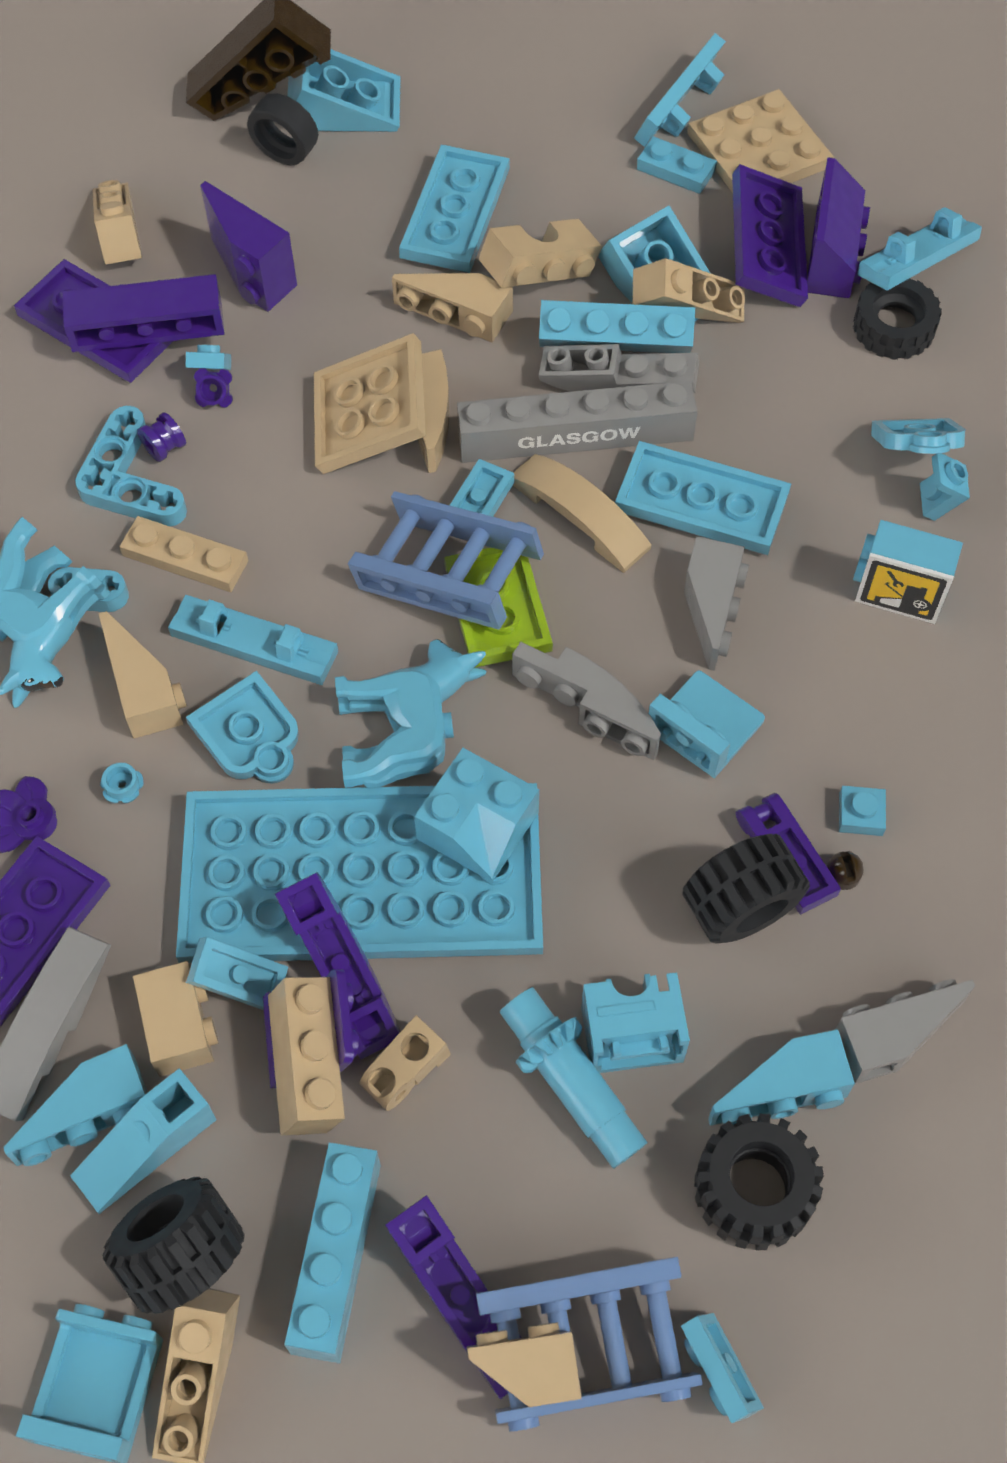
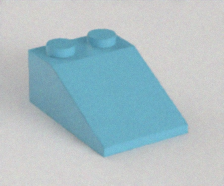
[287,49,401,132]
[598,205,710,322]

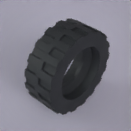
[853,278,942,360]

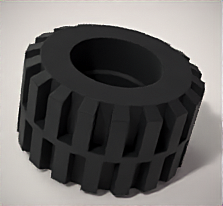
[682,834,810,944]
[694,1113,824,1251]
[102,1177,245,1314]

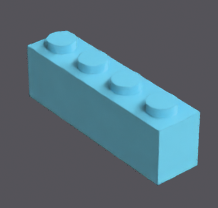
[539,300,695,353]
[284,1142,381,1364]

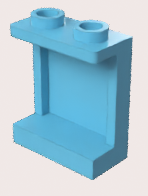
[16,1304,164,1463]

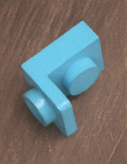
[920,453,970,521]

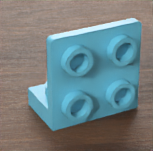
[648,670,765,779]

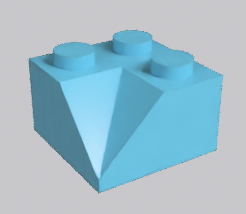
[414,748,539,882]

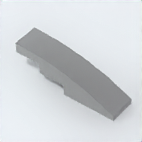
[0,927,111,1122]

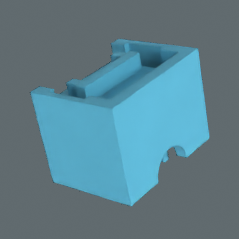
[581,973,690,1073]

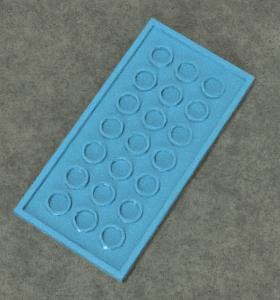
[176,783,543,963]

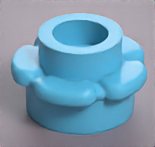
[100,763,144,803]

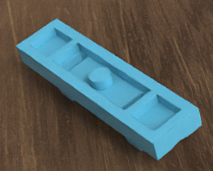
[634,33,726,147]
[858,207,982,290]
[168,595,338,685]

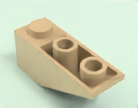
[92,180,142,265]
[632,258,745,323]
[392,273,513,343]
[152,1289,240,1463]

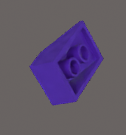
[200,181,297,312]

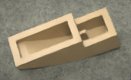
[417,349,450,473]

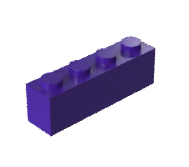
[62,274,225,352]

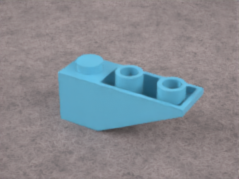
[708,1030,855,1126]
[3,1044,148,1166]
[70,1068,217,1214]

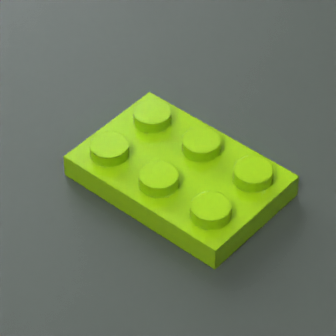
[444,547,553,667]

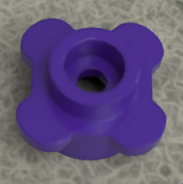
[194,368,233,408]

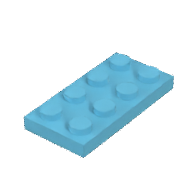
[399,144,510,273]
[615,441,791,555]

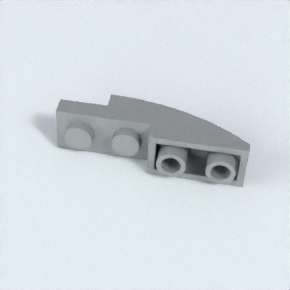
[538,344,699,393]
[512,642,661,760]

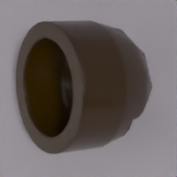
[827,851,864,890]

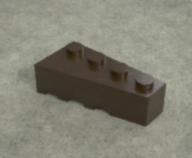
[186,0,331,121]

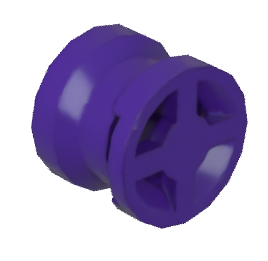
[137,412,186,462]

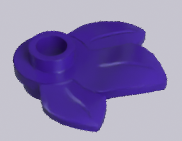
[0,776,57,853]

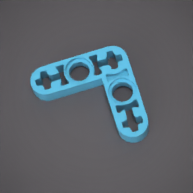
[75,406,187,527]

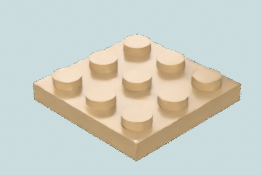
[687,89,834,193]
[314,333,426,474]

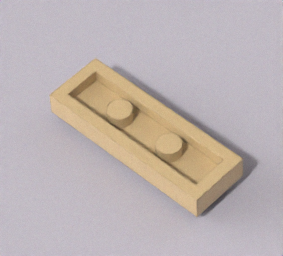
[119,516,249,592]

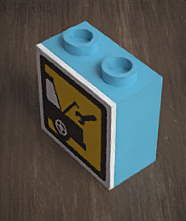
[853,520,963,624]

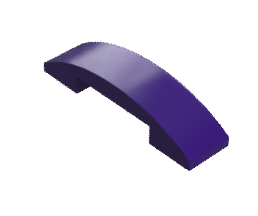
[275,872,401,1060]
[385,1195,522,1399]

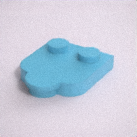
[871,418,965,454]
[186,671,299,784]

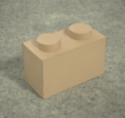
[133,961,219,1077]

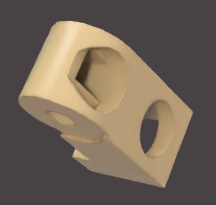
[360,1015,451,1111]

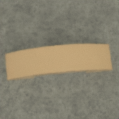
[513,454,651,573]

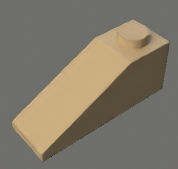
[98,611,187,739]

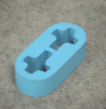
[48,567,129,612]

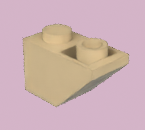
[467,1322,582,1407]

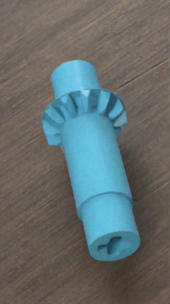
[500,987,648,1169]

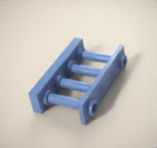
[348,491,544,630]
[476,1257,703,1431]

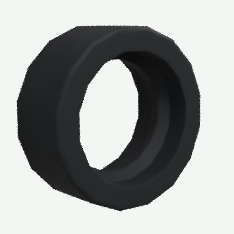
[247,93,319,165]

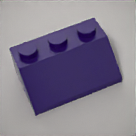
[807,157,870,298]

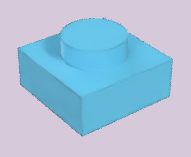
[186,345,231,370]
[839,786,886,836]

